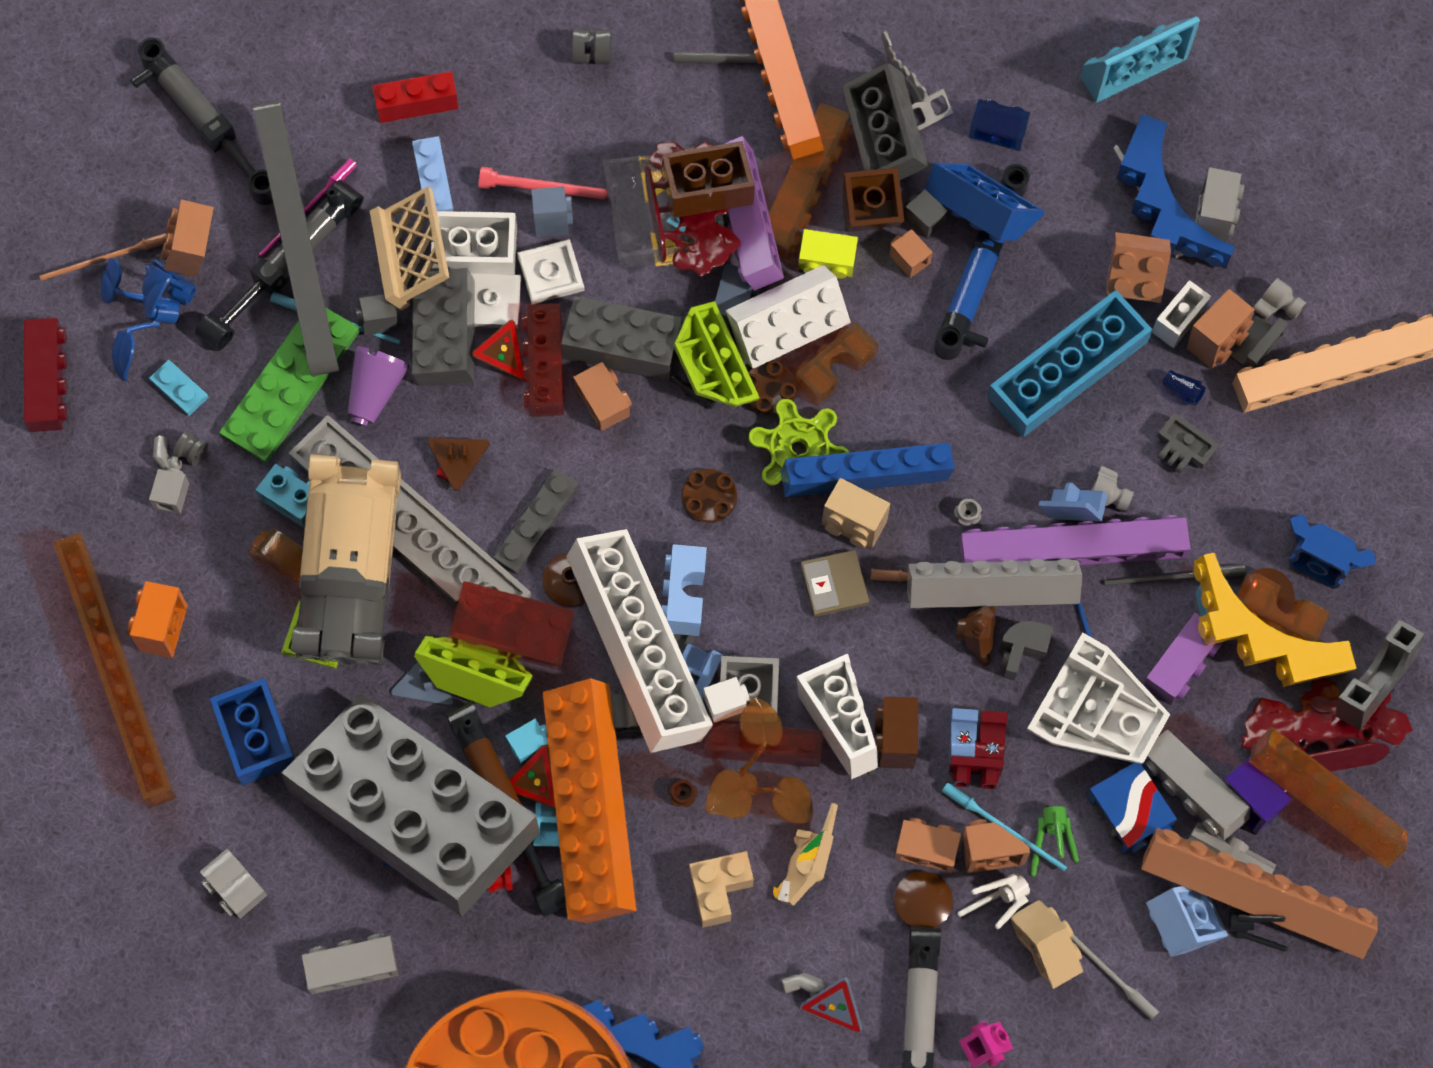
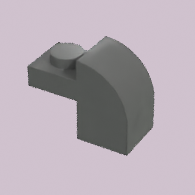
[1000,621,1054,681]

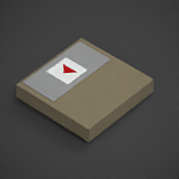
[800,550,869,617]

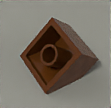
[843,168,904,232]

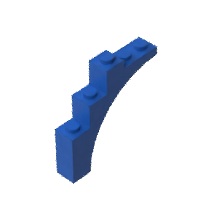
[1116,114,1235,269]
[582,999,704,1068]

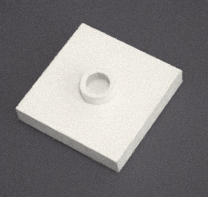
[517,239,585,305]
[471,274,522,329]

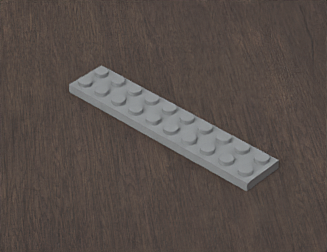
[288,415,532,636]

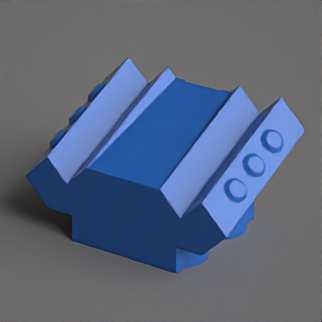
[1289,514,1376,589]

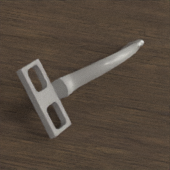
[881,31,953,130]

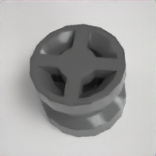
[174,431,208,466]

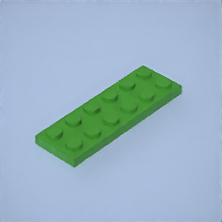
[219,307,360,463]

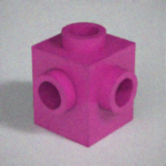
[959,1021,1014,1068]

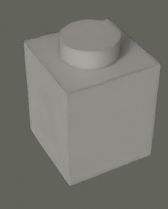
[149,468,189,514]

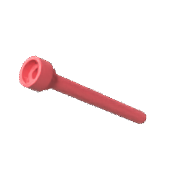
[479,167,609,200]

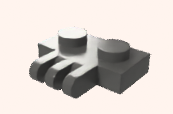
[1157,412,1220,473]

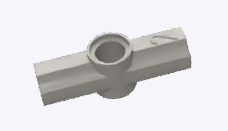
[1188,822,1276,874]

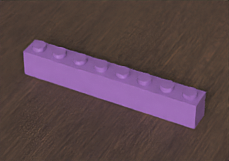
[959,515,1191,566]

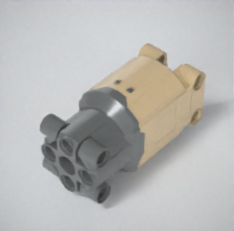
[292,454,401,665]

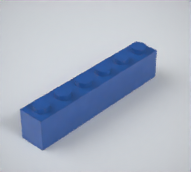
[780,443,955,498]

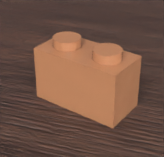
[573,362,632,431]
[894,818,961,873]

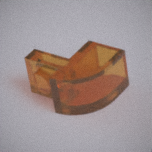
[247,529,303,583]

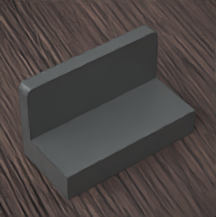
[1230,315,1288,369]

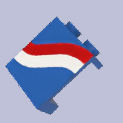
[1086,763,1177,854]

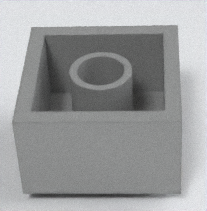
[1195,167,1244,242]
[720,656,779,724]

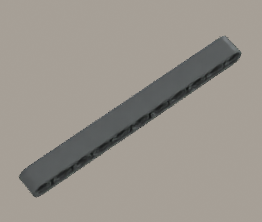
[253,100,339,377]

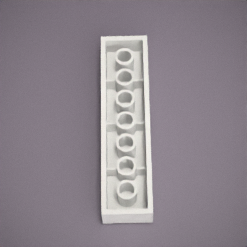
[566,529,713,753]

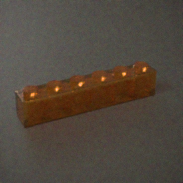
[769,102,852,259]
[1249,726,1408,868]

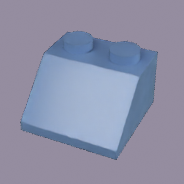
[1146,886,1228,957]

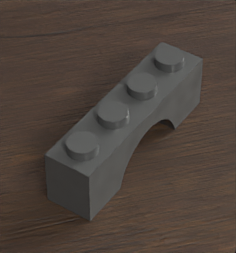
[1335,620,1425,730]

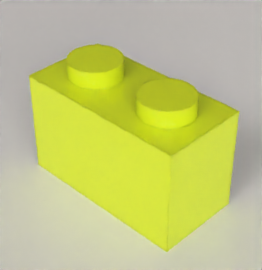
[798,229,858,279]

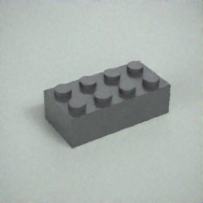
[842,63,929,180]
[412,268,475,386]
[561,296,682,381]

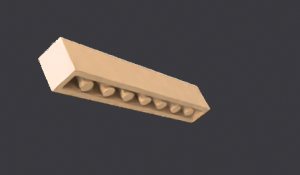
[1232,314,1433,413]

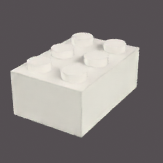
[431,211,517,275]

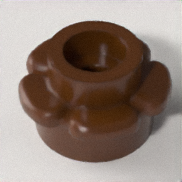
[669,779,697,807]

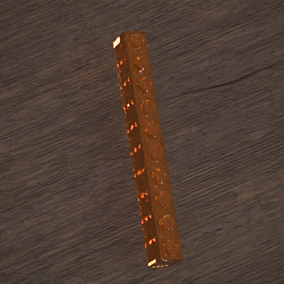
[53,533,177,809]

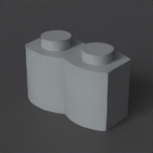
[200,849,268,919]

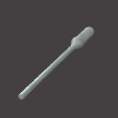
[1071,935,1159,1020]

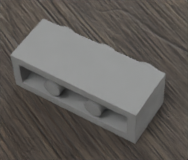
[302,934,399,995]

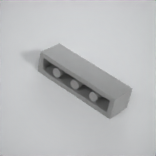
[1142,729,1250,840]

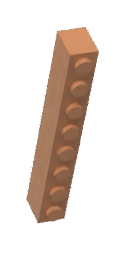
[1141,828,1378,959]

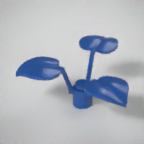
[101,258,179,381]

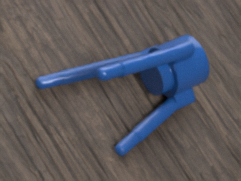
[129,259,197,308]

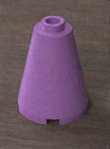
[347,346,409,427]

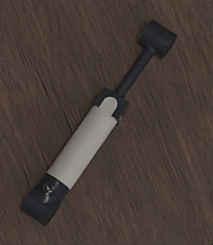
[901,926,941,1068]

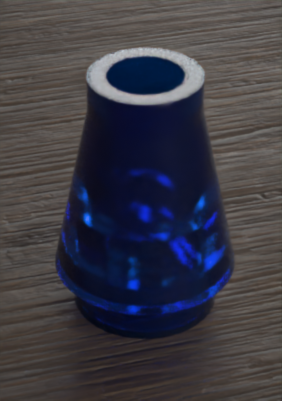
[1163,370,1206,406]

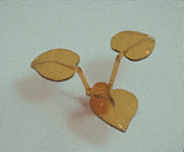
[705,698,813,824]

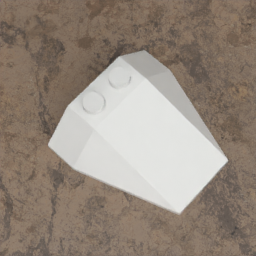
[1027,633,1170,764]

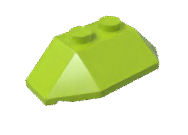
[673,301,760,407]
[414,636,532,708]

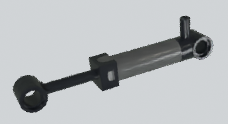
[130,37,273,205]
[195,180,364,351]

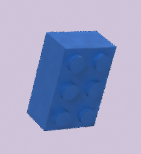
[209,678,295,786]

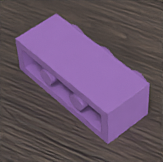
[1143,613,1223,705]

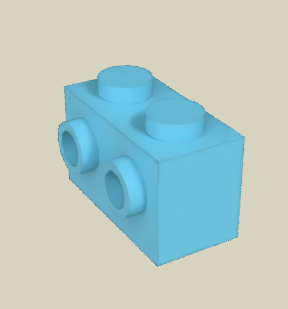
[256,464,310,528]

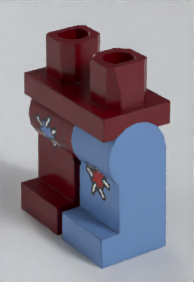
[949,708,1008,790]

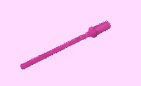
[258,158,357,258]

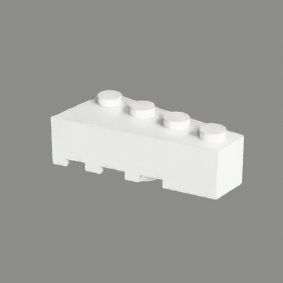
[797,654,878,779]

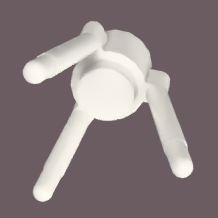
[958,873,1030,929]

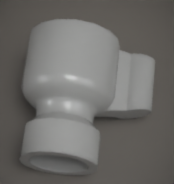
[1253,278,1307,320]
[1091,466,1134,512]

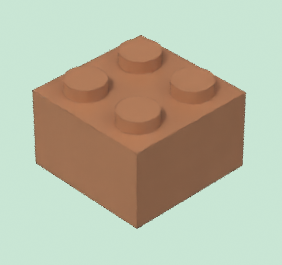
[161,199,214,276]
[1106,232,1171,303]
[1187,289,1255,370]

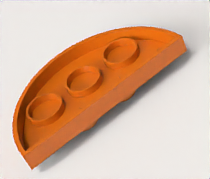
[406,989,632,1068]

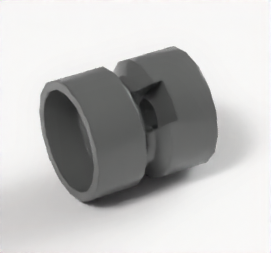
[572,28,611,64]

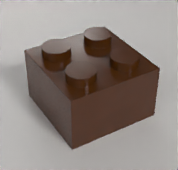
[874,696,918,769]

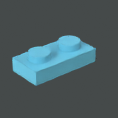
[149,360,209,416]

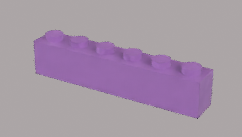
[725,136,784,291]

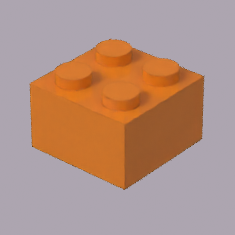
[128,581,188,658]

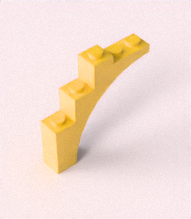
[1193,553,1357,687]

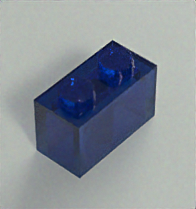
[968,99,1030,151]

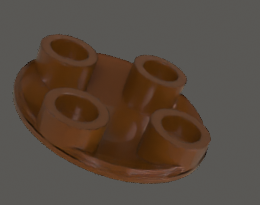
[747,360,797,415]
[681,469,737,523]
[894,871,953,928]

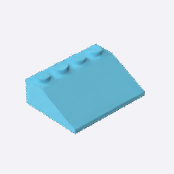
[1080,16,1200,103]

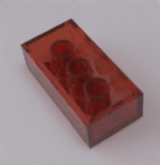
[446,581,575,670]

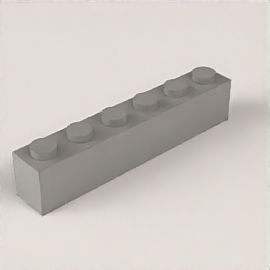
[907,558,1082,608]

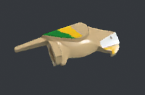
[773,803,838,906]

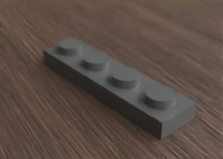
[493,468,579,575]

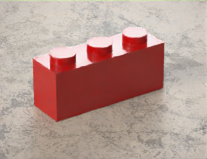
[372,71,459,123]

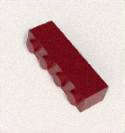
[24,318,68,432]

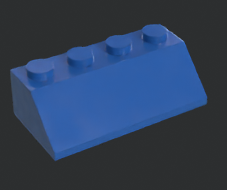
[924,163,1045,243]

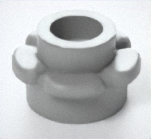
[954,499,982,526]

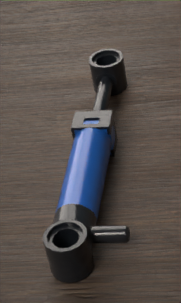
[934,164,1030,360]

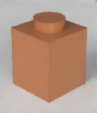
[889,229,933,278]

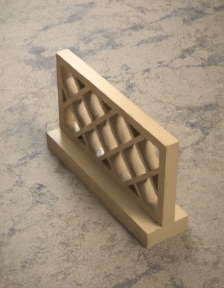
[370,186,449,310]

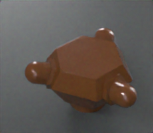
[957,605,996,666]

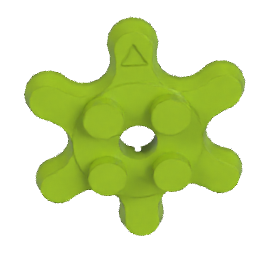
[749,399,850,495]

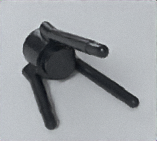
[1229,908,1288,952]

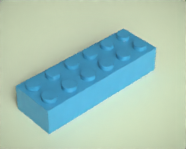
[987,290,1153,438]

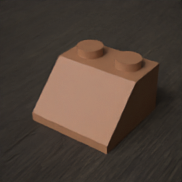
[961,820,1030,874]

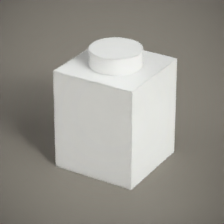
[703,677,750,723]

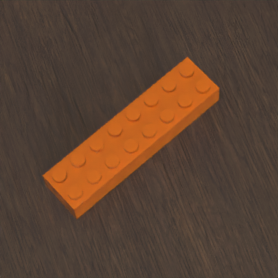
[542,678,637,923]

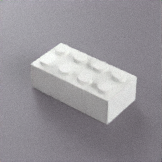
[725,265,851,369]

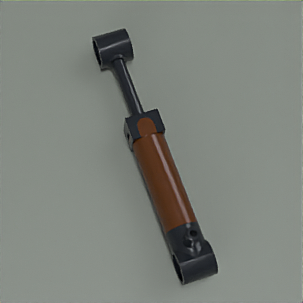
[445,701,566,917]

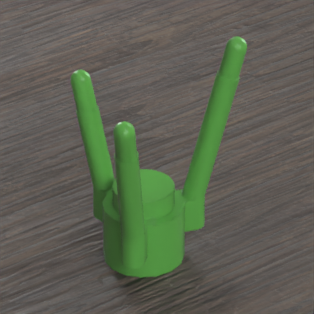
[1030,806,1079,877]

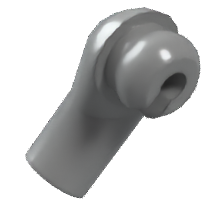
[153,436,182,470]
[781,973,825,997]

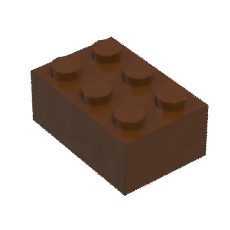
[662,141,755,218]

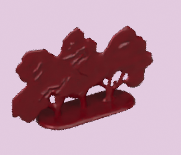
[645,142,741,277]
[1241,678,1412,780]

